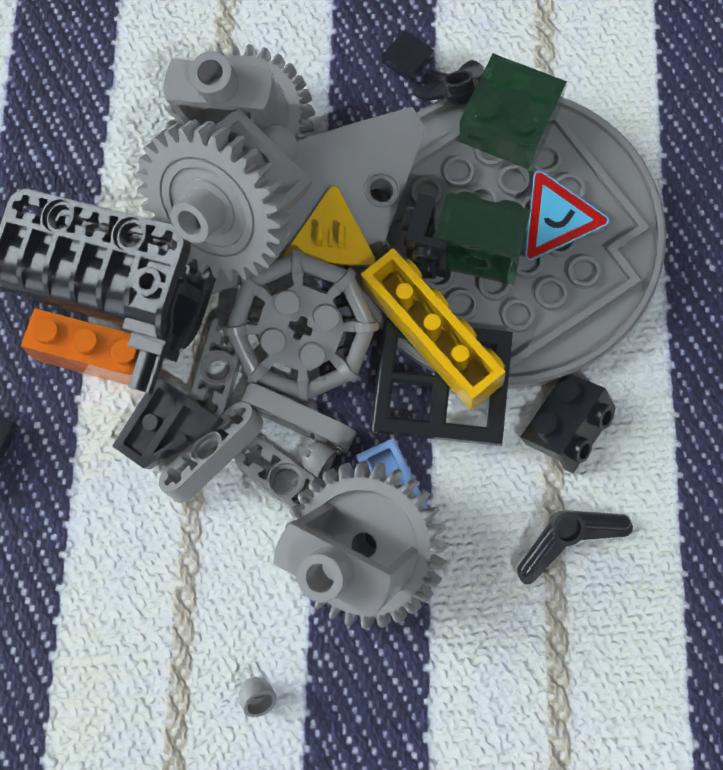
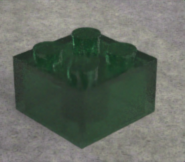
[459,53,567,171]
[435,191,531,285]

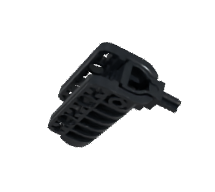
[0,189,216,394]

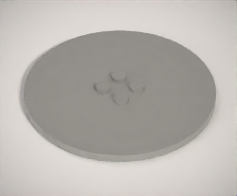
[349,87,666,389]

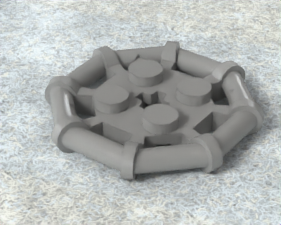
[223,249,379,403]

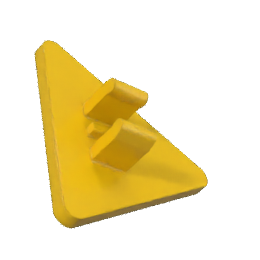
[284,186,375,267]

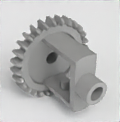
[164,44,315,141]
[136,108,312,281]
[273,461,448,629]

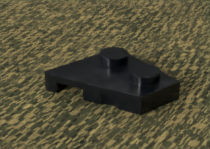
[112,377,224,470]

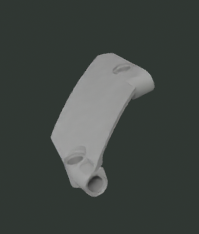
[167,107,426,295]

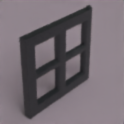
[370,317,513,446]

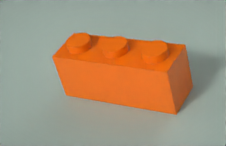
[21,308,140,385]

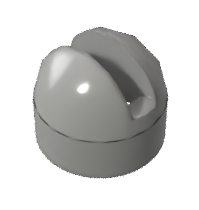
[301,442,337,478]
[238,677,277,718]

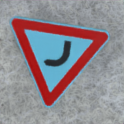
[525,170,610,260]

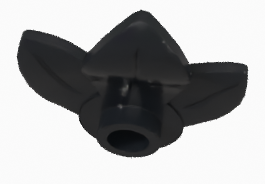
[412,60,485,105]

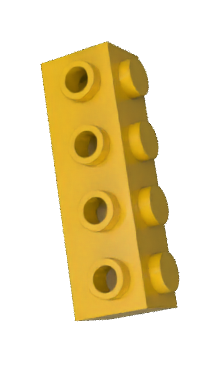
[361,248,506,411]

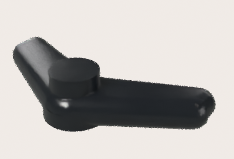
[517,510,633,585]

